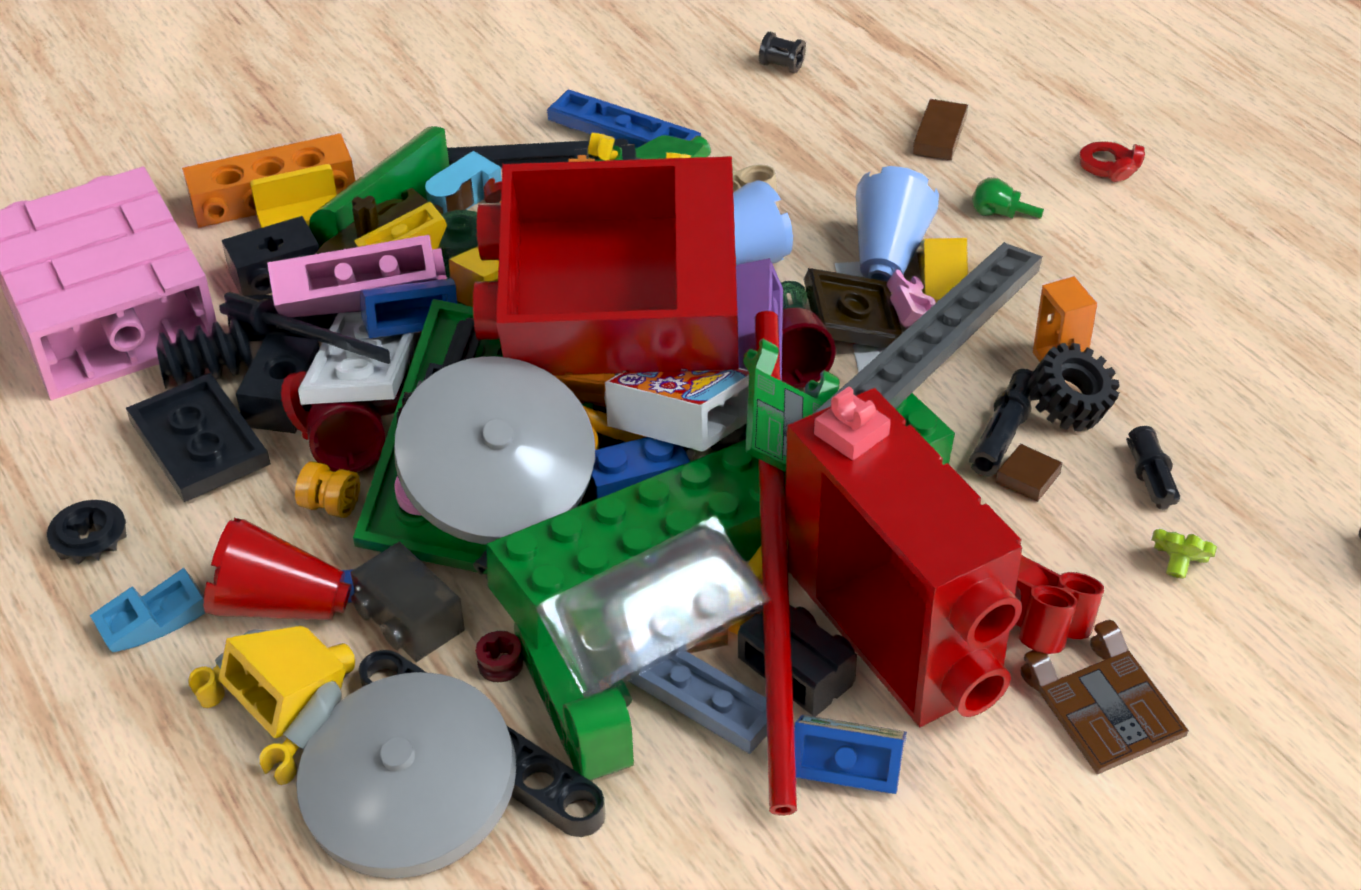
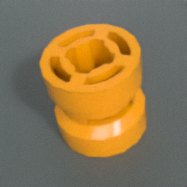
[295,461,360,518]

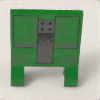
[743,339,840,472]

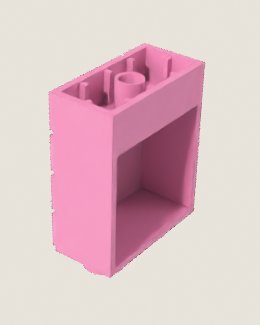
[0,167,217,401]

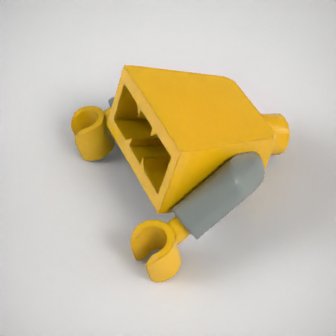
[188,626,355,785]

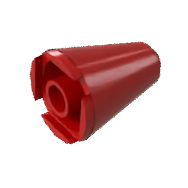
[203,517,352,621]

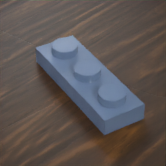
[623,633,767,754]

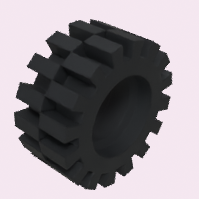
[1028,343,1120,431]

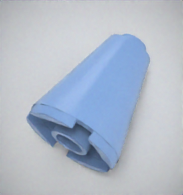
[856,166,939,281]
[733,180,793,265]

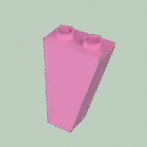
[267,235,447,317]

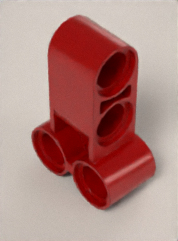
[1015,555,1104,654]

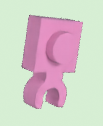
[887,269,936,329]

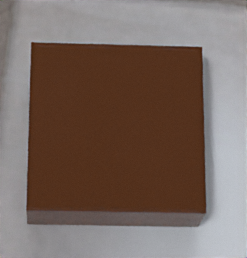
[996,443,1062,502]

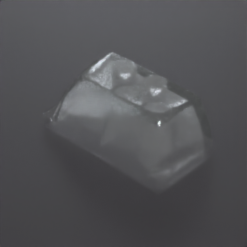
[536,516,772,697]

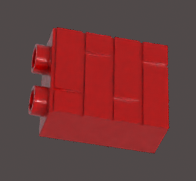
[473,156,739,376]
[785,388,1022,728]

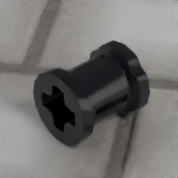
[759,31,806,73]

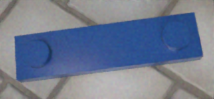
[547,89,701,149]

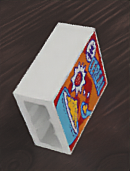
[604,368,749,452]

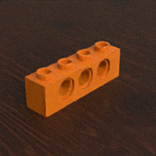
[182,133,355,228]

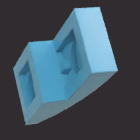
[90,568,205,652]

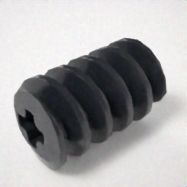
[156,318,253,389]

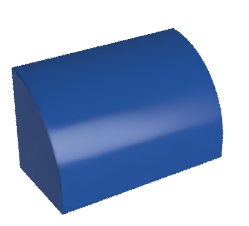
[360,278,457,339]

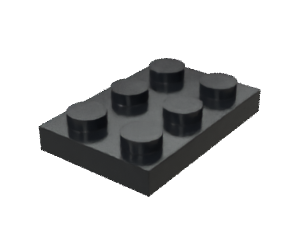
[126,373,271,502]

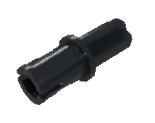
[1126,426,1180,510]

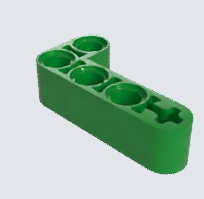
[514,623,634,781]

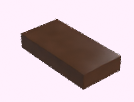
[913,99,968,161]

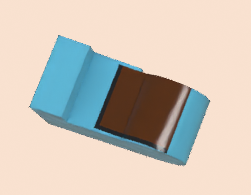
[425,151,502,222]

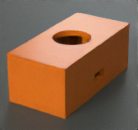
[1033,276,1097,362]

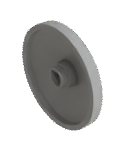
[394,357,595,544]
[296,673,516,878]

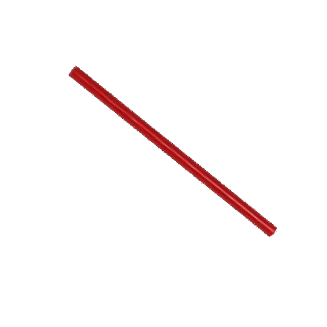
[754,311,797,816]

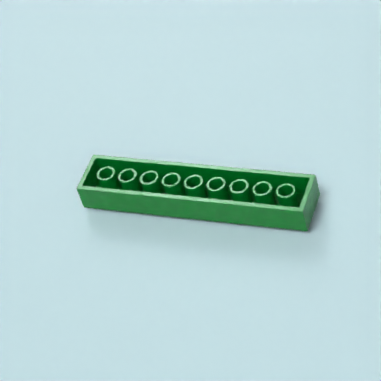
[487,393,955,649]

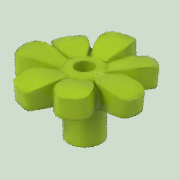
[1151,529,1217,579]

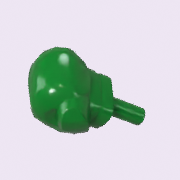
[972,177,1044,219]

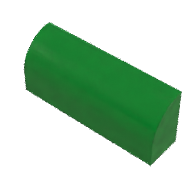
[309,126,449,249]

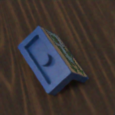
[794,715,907,794]

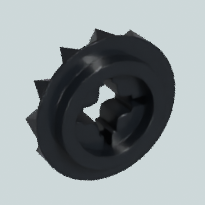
[47,500,127,564]

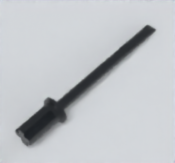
[219,292,391,364]

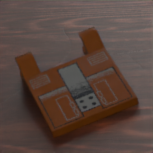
[1020,620,1189,775]

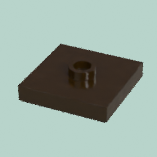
[803,268,902,348]

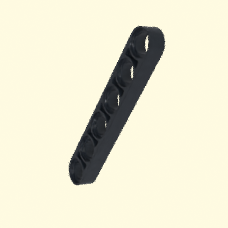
[358,650,606,837]

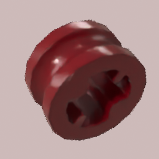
[475,630,524,683]

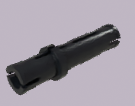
[969,368,1033,476]

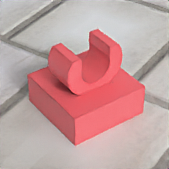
[814,386,890,461]

